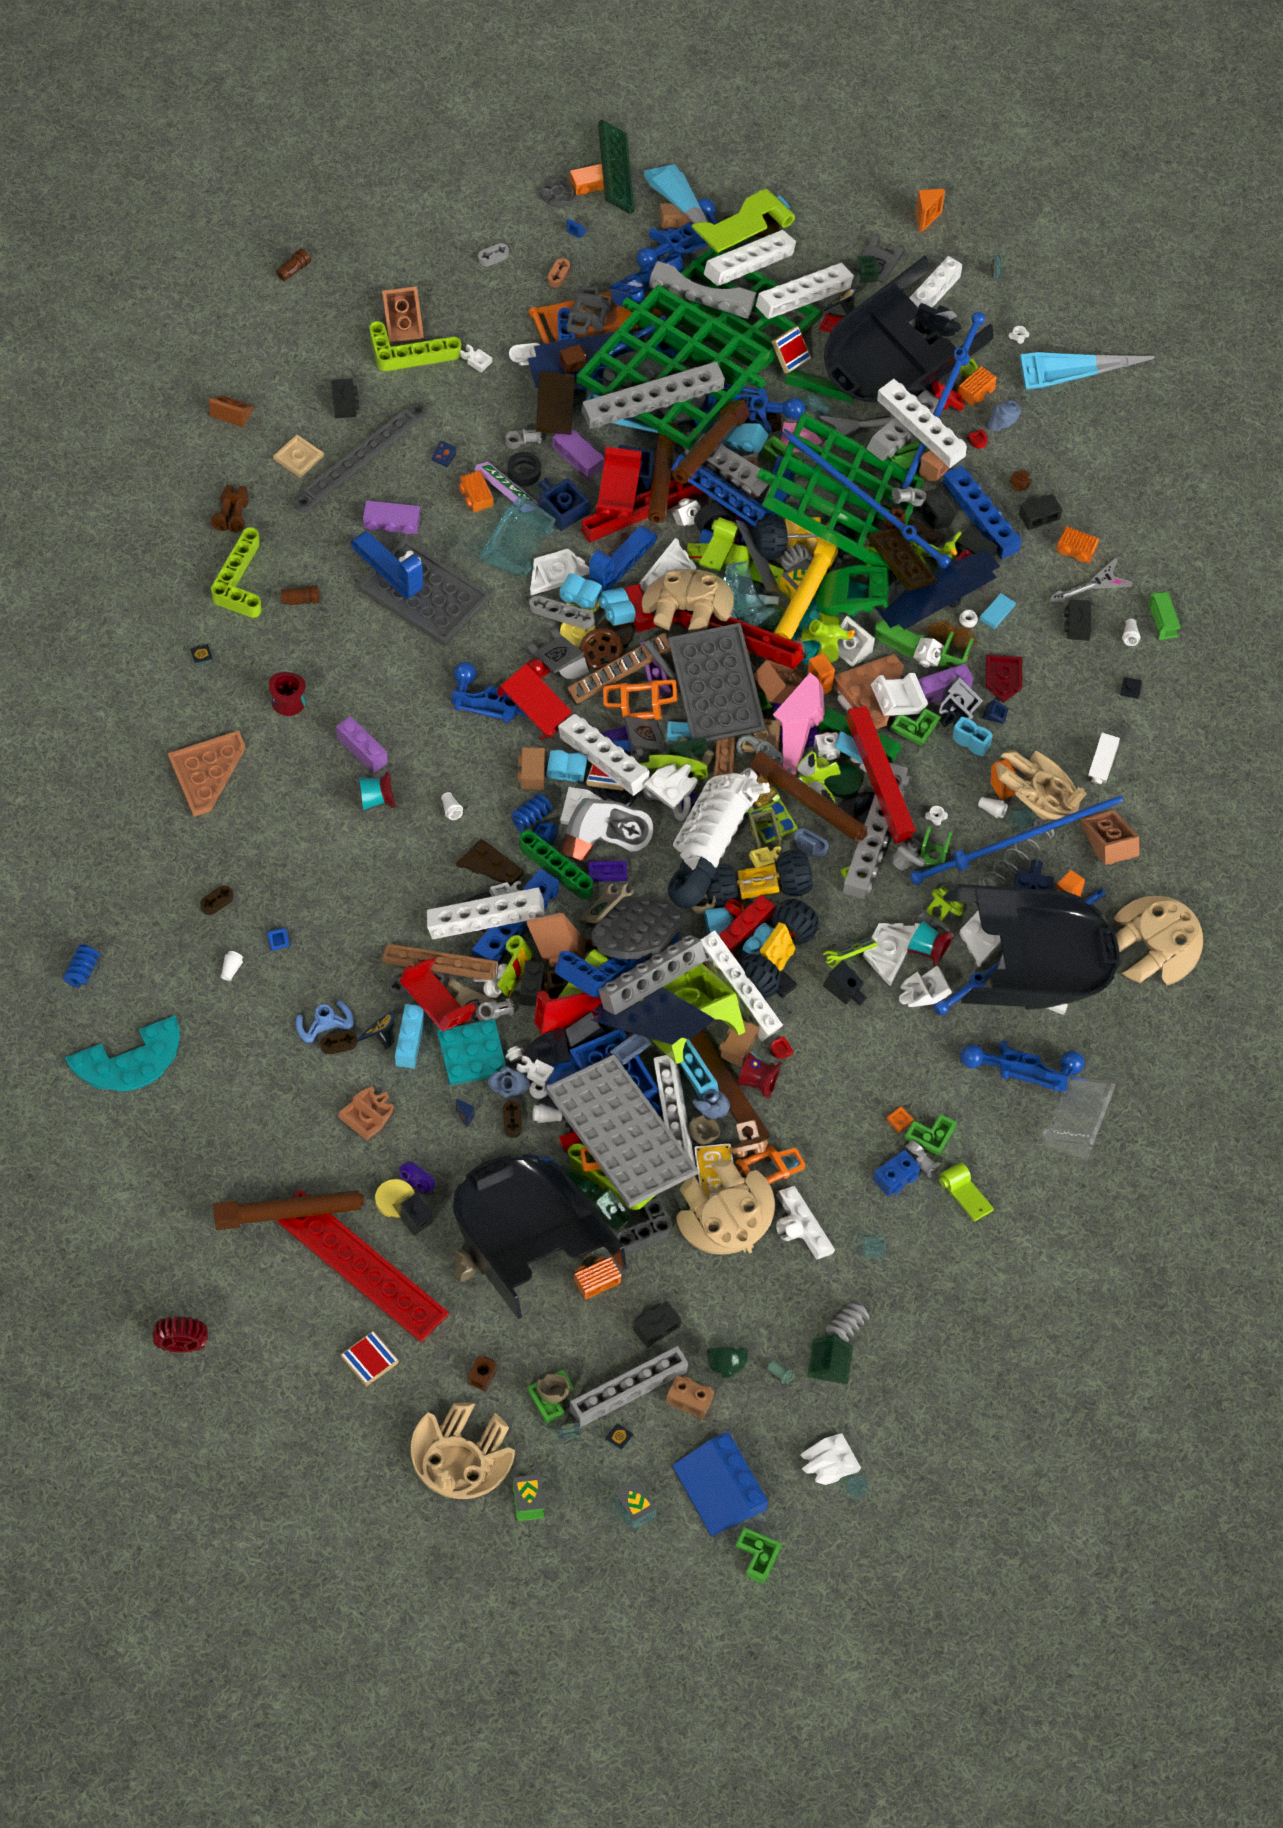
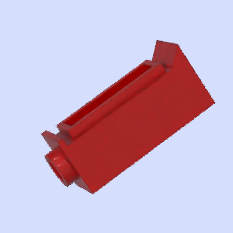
[624,584,657,632]

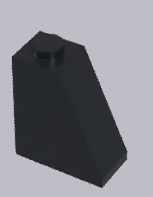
[564,1012,611,1053]

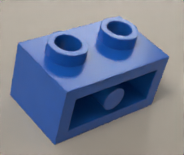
[873,1150,920,1197]

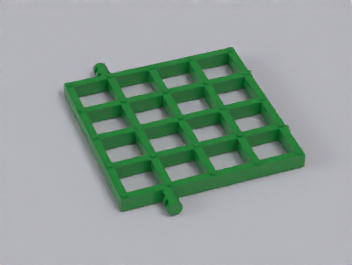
[635,247,821,385]
[577,285,770,450]
[756,413,924,570]

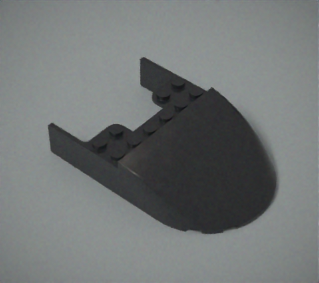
[824,255,994,402]
[943,884,1120,1010]
[453,1155,627,1319]

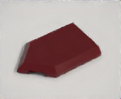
[985,655,1022,703]

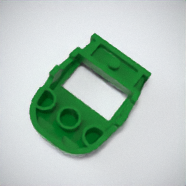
[816,565,889,615]

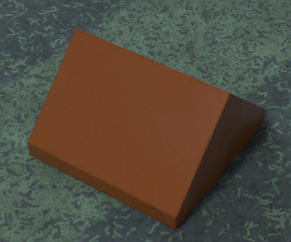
[209,395,254,427]

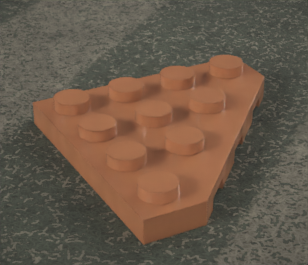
[833,654,904,729]
[168,730,245,817]

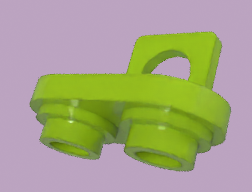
[927,886,964,921]

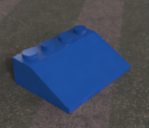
[569,1029,659,1102]
[672,1431,768,1537]

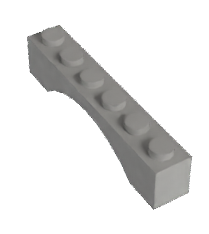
[649,261,756,319]

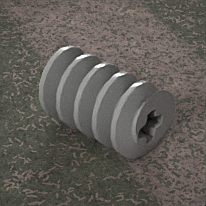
[826,1299,870,1343]

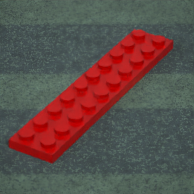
[274,1189,449,1343]

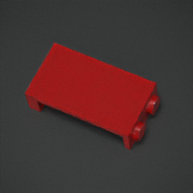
[596,447,642,519]
[496,664,572,740]
[399,957,477,1032]
[534,990,602,1034]

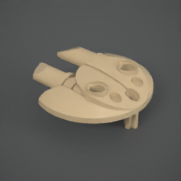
[642,569,734,632]
[996,750,1087,820]
[1114,896,1203,986]
[676,1160,775,1255]
[411,1403,515,1499]

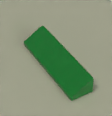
[785,370,854,403]

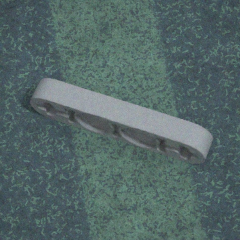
[529,596,595,629]

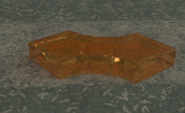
[928,621,977,651]

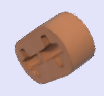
[548,258,570,288]

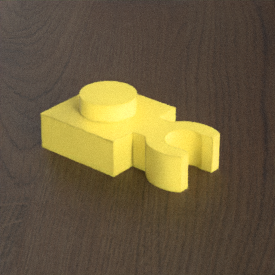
[749,846,781,868]

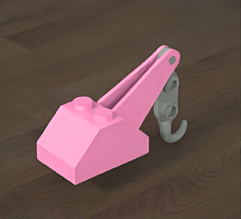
[736,673,825,776]

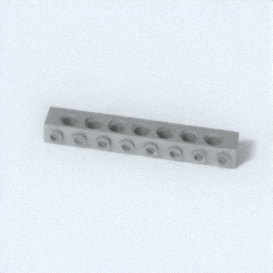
[583,362,724,429]
[843,763,910,899]

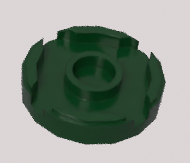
[824,763,862,798]

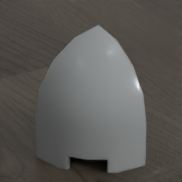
[559,656,589,679]

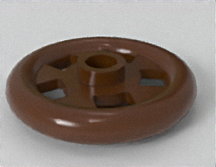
[580,628,624,670]

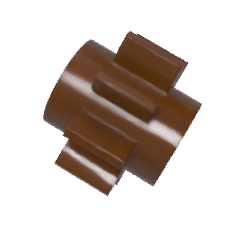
[1009,470,1032,492]
[883,508,906,530]

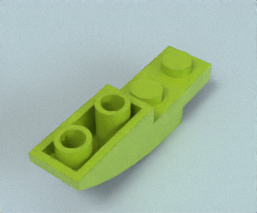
[639,755,708,780]

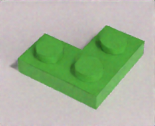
[527,1369,573,1424]

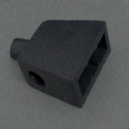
[823,960,868,1006]
[392,1192,433,1236]

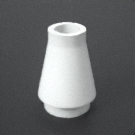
[1122,619,1141,646]
[441,792,463,820]
[978,797,1008,818]
[220,951,243,981]
[533,1104,562,1123]

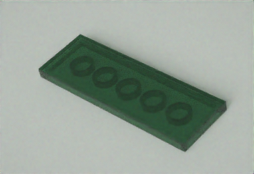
[598,119,634,214]

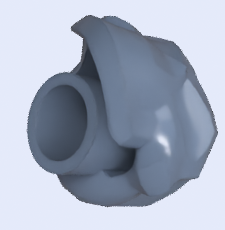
[987,400,1021,431]
[488,1066,530,1098]
[692,1089,730,1119]

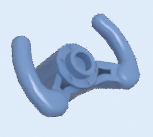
[295,1001,354,1043]

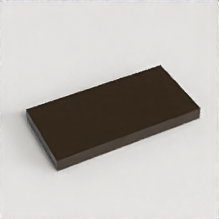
[536,371,575,435]
[867,527,937,591]

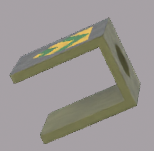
[748,809,782,850]

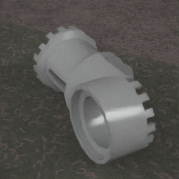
[505,429,541,449]
[892,487,927,506]
[475,998,514,1021]
[904,1140,940,1178]

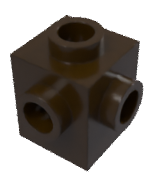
[543,970,569,999]

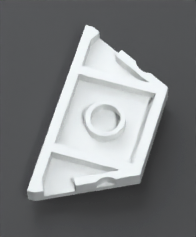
[639,538,696,592]
[530,549,589,595]
[959,911,1001,967]
[863,923,920,986]

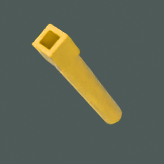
[774,538,839,640]

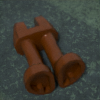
[210,485,248,533]

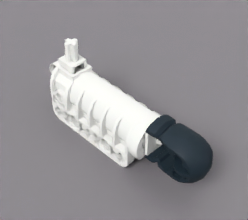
[668,768,770,908]

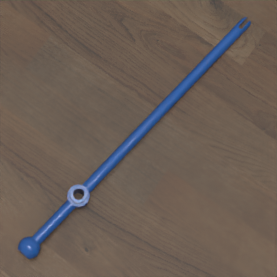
[900,312,985,489]
[781,429,952,568]
[910,796,1123,885]
[934,888,1106,1015]

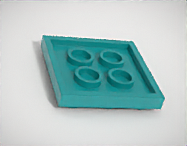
[437,1019,506,1086]

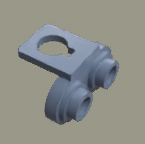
[794,828,829,857]

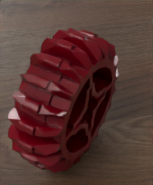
[152,1316,208,1353]

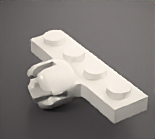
[776,1186,835,1260]

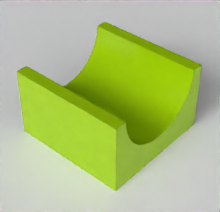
[640,963,745,1064]

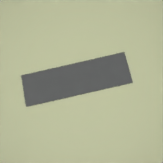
[736,520,781,593]

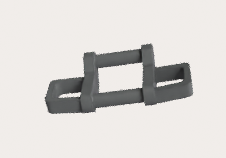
[567,285,610,334]

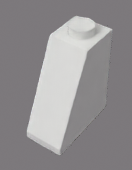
[1088,733,1120,785]

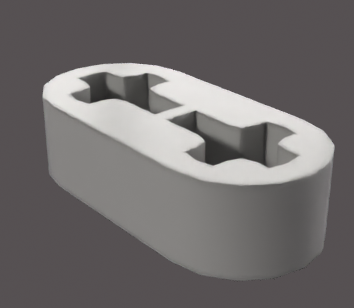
[478,243,509,267]

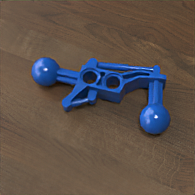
[636,198,719,268]
[693,383,805,433]
[452,662,527,723]
[960,1040,1085,1092]

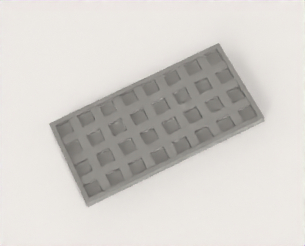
[546,1055,698,1208]

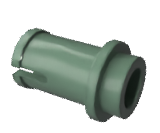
[767,1360,794,1384]

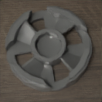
[540,178,574,207]

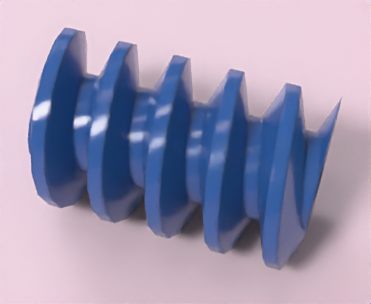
[511,794,553,833]
[63,944,100,988]

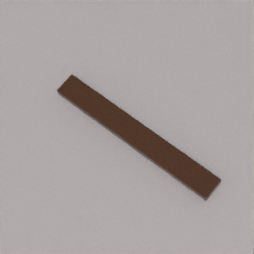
[690,1030,770,1140]

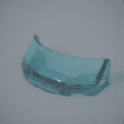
[724,561,776,627]

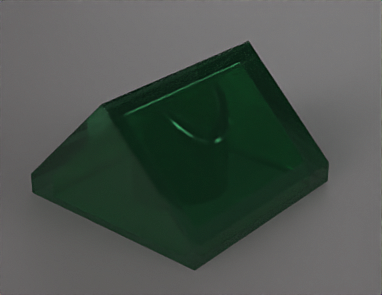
[807,1334,853,1384]

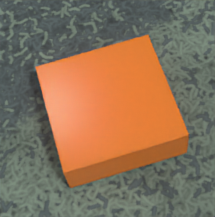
[886,1106,914,1133]

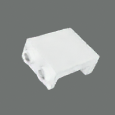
[871,673,928,716]

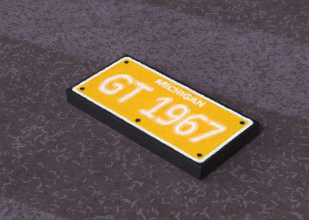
[692,1142,735,1198]

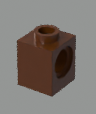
[559,344,587,374]
[467,1355,497,1392]

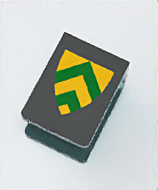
[614,1479,657,1531]

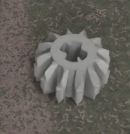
[781,544,812,571]

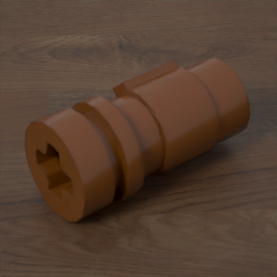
[276,248,311,282]
[281,585,319,605]

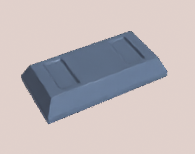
[610,1034,652,1065]

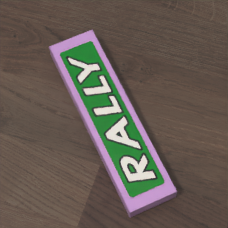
[474,462,538,511]

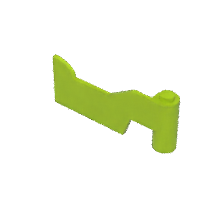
[692,189,795,253]

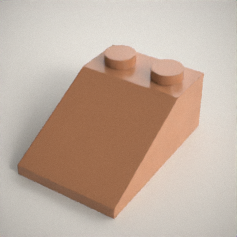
[382,286,424,343]
[753,660,805,704]
[1080,810,1139,865]
[527,913,586,967]

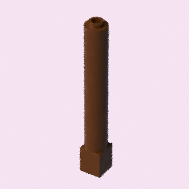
[672,400,750,484]
[648,424,678,523]
[749,751,868,842]
[213,1190,364,1230]

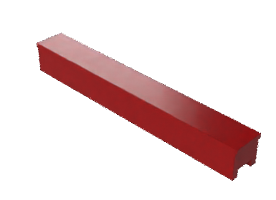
[581,466,706,543]
[672,609,804,669]
[846,706,916,844]

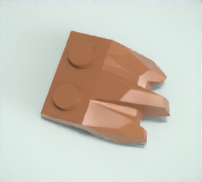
[338,1087,394,1140]

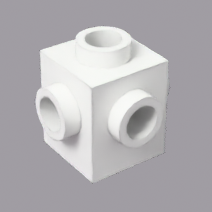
[671,498,701,526]
[913,638,945,668]
[814,732,840,760]

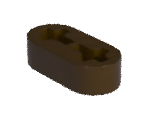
[200,886,233,915]
[320,1031,357,1055]
[503,1100,522,1138]

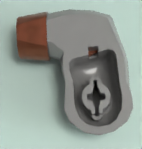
[560,798,653,862]

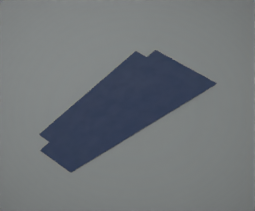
[528,329,645,390]
[875,549,1000,630]
[591,987,715,1045]

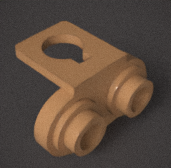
[729,1120,769,1158]

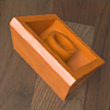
[915,189,945,232]

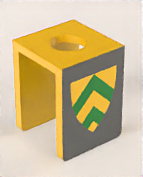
[779,560,810,600]

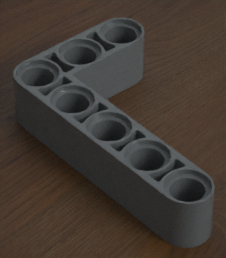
[617,1194,671,1254]

